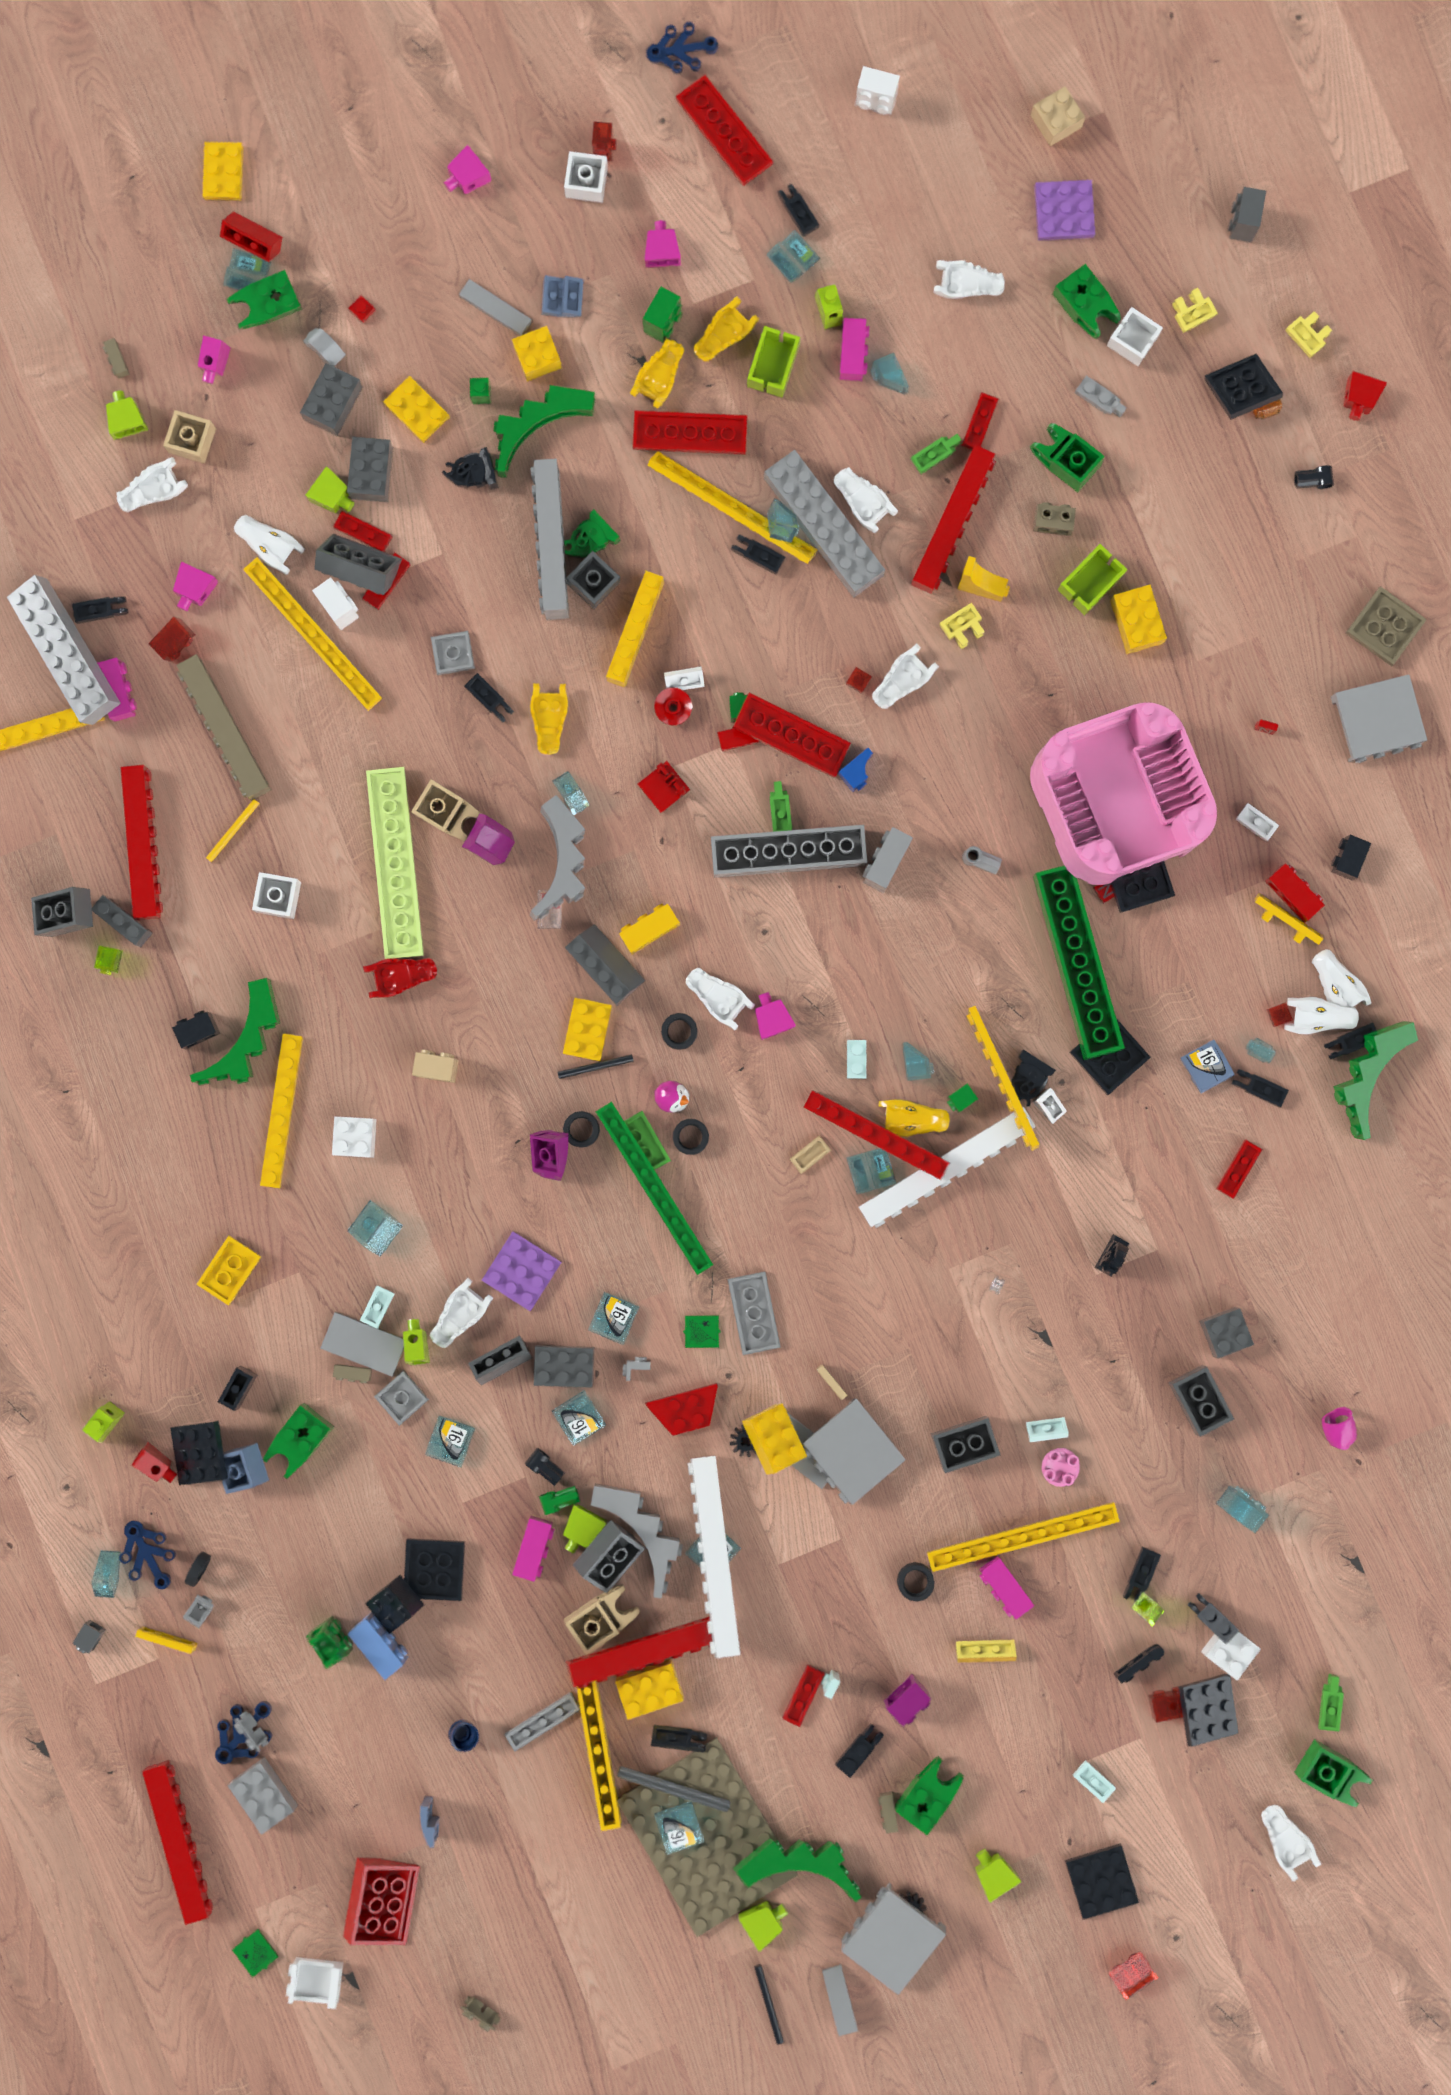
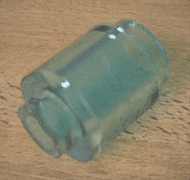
[1245,1037,1276,1063]

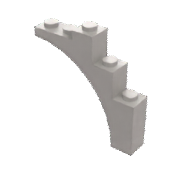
[530,795,585,921]
[591,1483,683,1598]

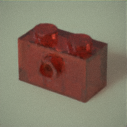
[592,121,617,162]
[148,616,196,662]
[1148,1686,1183,1723]
[1108,1951,1158,2000]

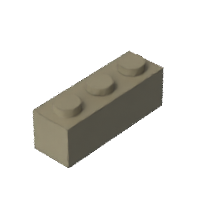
[103,338,129,378]
[333,1364,372,1383]
[878,1791,898,1834]

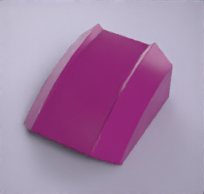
[462,813,515,865]
[530,1130,568,1181]

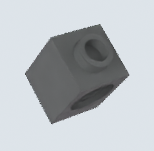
[72,1620,106,1654]

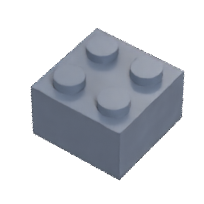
[222,1443,269,1494]

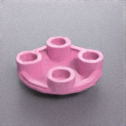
[1042,1448,1080,1487]

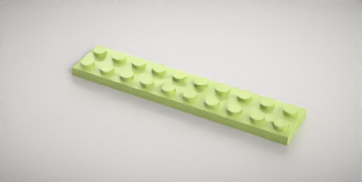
[366,767,424,959]

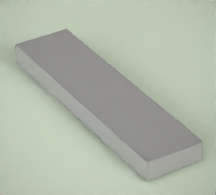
[459,279,532,336]
[505,1692,580,1751]

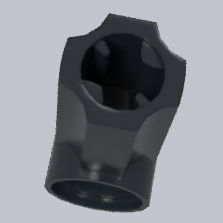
[1294,465,1334,489]
[525,1448,565,1486]

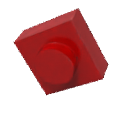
[348,295,375,323]

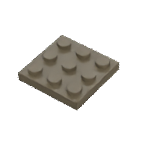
[1346,586,1427,666]

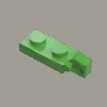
[910,434,961,475]
[769,781,792,832]
[1318,1674,1344,1732]

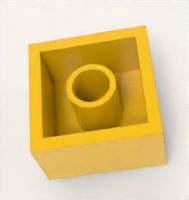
[512,326,562,382]

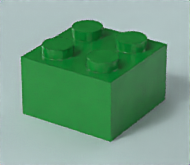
[642,286,683,343]

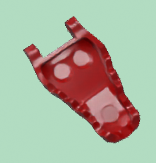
[363,958,437,999]

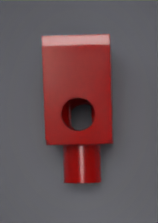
[1343,371,1387,421]
[131,1442,177,1483]

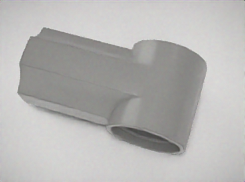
[962,846,1002,875]

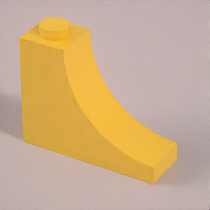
[958,556,1010,602]

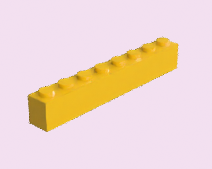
[577,1681,622,1831]

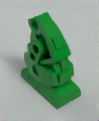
[564,509,621,559]

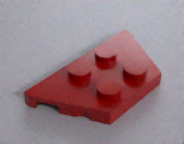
[645,1383,718,1436]

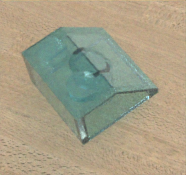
[347,1200,403,1257]

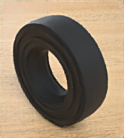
[185,1552,211,1587]

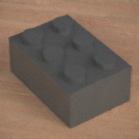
[300,363,363,436]
[347,437,393,502]
[31,887,93,937]
[534,1345,595,1388]
[1168,1365,1234,1437]
[931,1416,1000,1473]
[573,1520,645,1593]

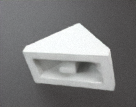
[1033,1088,1067,1124]

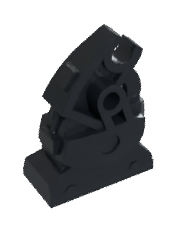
[442,447,499,489]
[1010,1050,1056,1107]
[1094,1234,1130,1277]

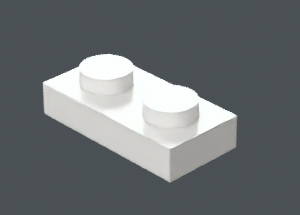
[664,667,705,690]
[1235,803,1279,842]

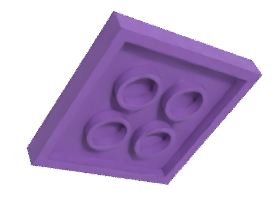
[1035,180,1095,240]
[482,1231,562,1311]

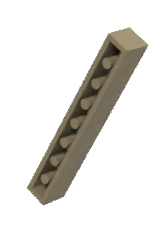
[177,654,272,801]

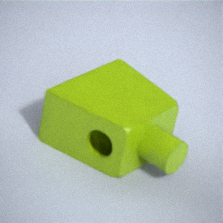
[815,284,843,330]
[106,390,149,440]
[305,466,355,513]
[403,1319,430,1365]
[82,1401,125,1443]
[563,1503,607,1554]
[975,1849,1021,1903]
[739,1901,788,1952]

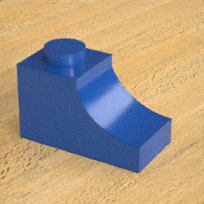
[838,748,873,792]

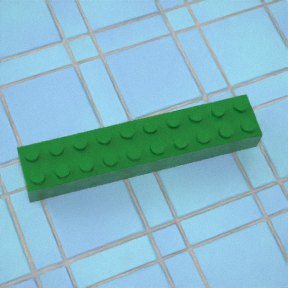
[1033,865,1125,1060]

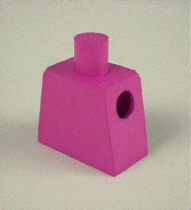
[443,145,491,194]
[645,220,681,268]
[198,335,231,384]
[173,562,218,612]
[755,992,796,1040]

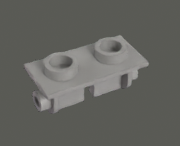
[234,1711,269,1752]

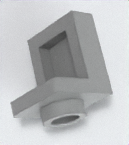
[623,1357,651,1381]
[183,1595,214,1629]

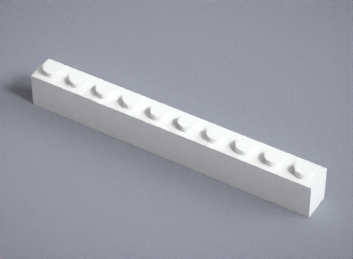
[858,1107,1036,1228]
[688,1456,740,1658]

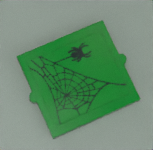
[683,1315,721,1348]
[232,1929,279,1978]

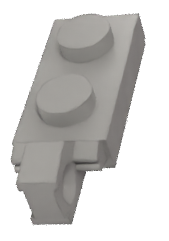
[1075,375,1126,417]

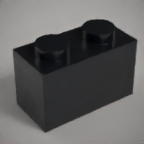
[1331,834,1371,881]
[172,1010,220,1050]
[218,1366,258,1411]

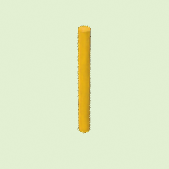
[206,799,260,862]

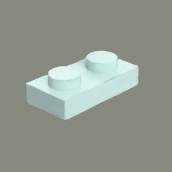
[847,1040,866,1079]
[360,1285,395,1329]
[1026,1417,1068,1442]
[821,1670,840,1699]
[1073,1760,1116,1803]

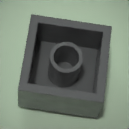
[1228,187,1266,243]
[566,551,620,609]
[1199,1307,1254,1359]

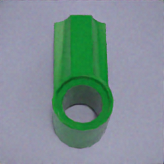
[539,1485,580,1515]

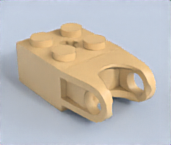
[411,780,480,841]
[564,1584,640,1655]

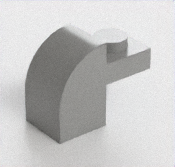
[303,328,346,367]

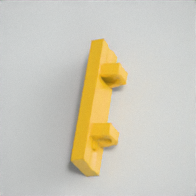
[1255,893,1324,945]

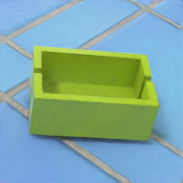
[747,326,800,398]
[1058,544,1128,616]

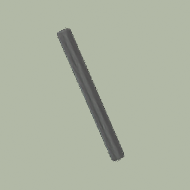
[617,1766,730,1812]

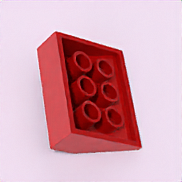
[343,1858,420,1945]

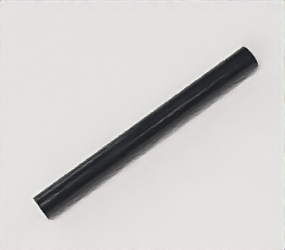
[558,1054,634,1079]
[754,1964,784,2045]

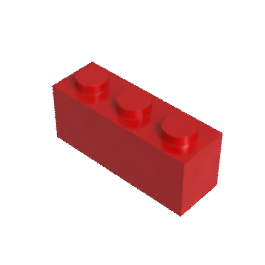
[219,211,283,262]
[1265,863,1325,923]

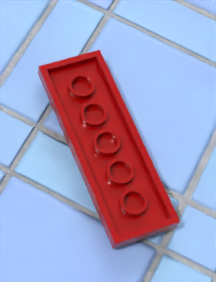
[675,75,773,186]
[633,410,747,455]
[732,692,851,778]

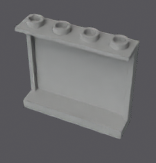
[1331,675,1427,764]
[801,1398,906,1505]
[841,1883,946,1995]

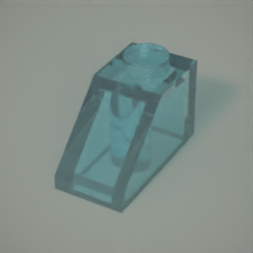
[871,353,909,394]
[768,498,799,543]
[552,771,590,815]
[902,1042,934,1081]
[91,1550,121,1598]

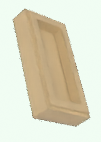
[790,1135,831,1174]
[817,1364,848,1400]

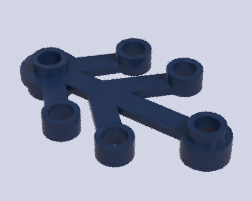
[646,22,718,74]
[119,1520,176,1590]
[215,1701,272,1765]

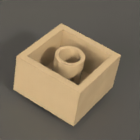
[1030,86,1085,146]
[163,410,216,464]
[412,1049,459,1083]

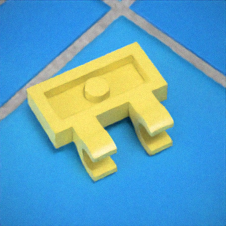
[1172,288,1218,333]
[1285,311,1332,358]
[939,603,984,649]

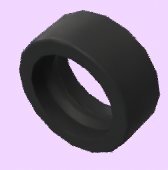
[661,1013,698,1050]
[563,1111,600,1148]
[673,1119,709,1155]
[897,1562,935,1602]

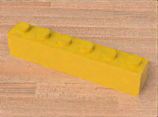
[606,571,664,688]

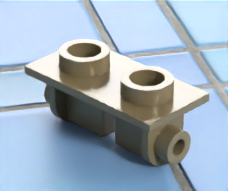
[460,1996,501,2032]

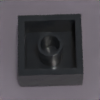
[365,1575,424,1634]

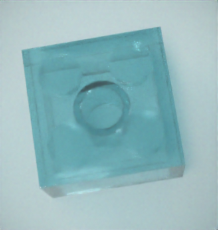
[1216,1485,1269,1533]

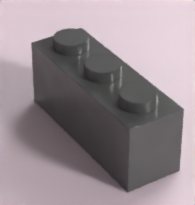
[92,895,152,948]
[468,1335,533,1386]

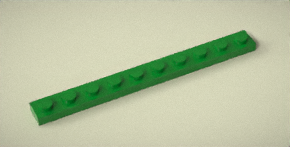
[595,1101,713,1275]

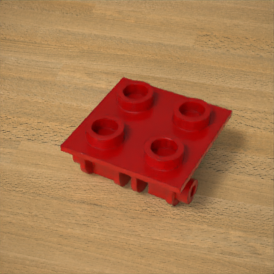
[637,761,690,813]

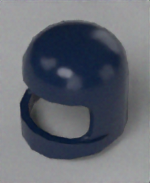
[448,1720,479,1752]

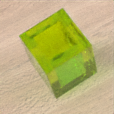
[94,945,123,976]
[1131,1592,1164,1626]

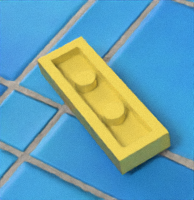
[956,1640,1017,1663]

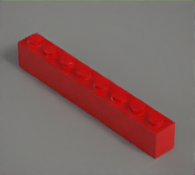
[911,445,996,594]
[120,765,163,920]
[803,1090,951,1180]
[566,1616,713,1689]
[142,1760,213,1925]

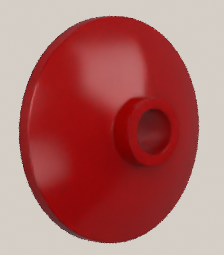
[654,688,692,726]

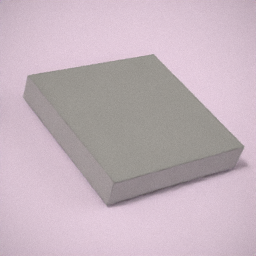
[431,631,475,675]
[374,1371,429,1426]

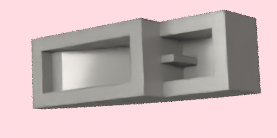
[822,1964,858,2036]

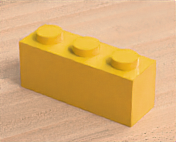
[619,903,680,955]

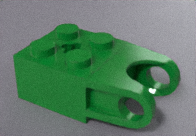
[1052,263,1121,339]
[227,270,302,329]
[1030,423,1105,493]
[263,1403,334,1479]
[306,1616,353,1670]
[1294,1739,1373,1807]
[894,1756,964,1836]

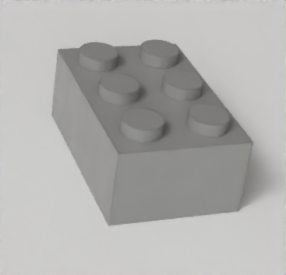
[862,827,913,893]
[228,1757,298,1835]

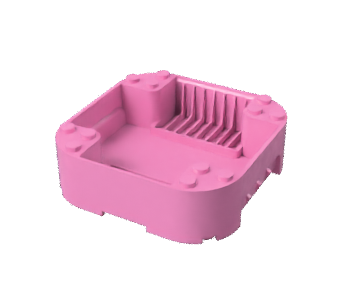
[1030,703,1217,885]

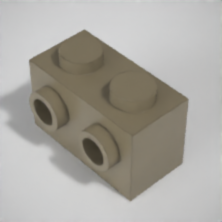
[1033,502,1076,536]

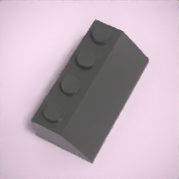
[314,534,402,595]
[565,924,645,1006]

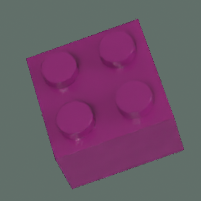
[884,1674,932,1727]

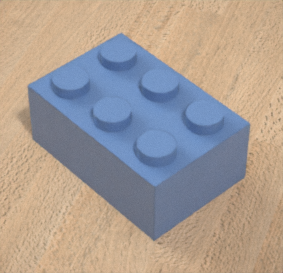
[348,1612,408,1680]

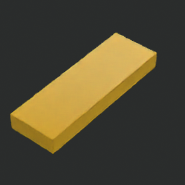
[135,1626,197,1654]

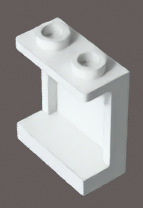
[286,1957,343,2009]

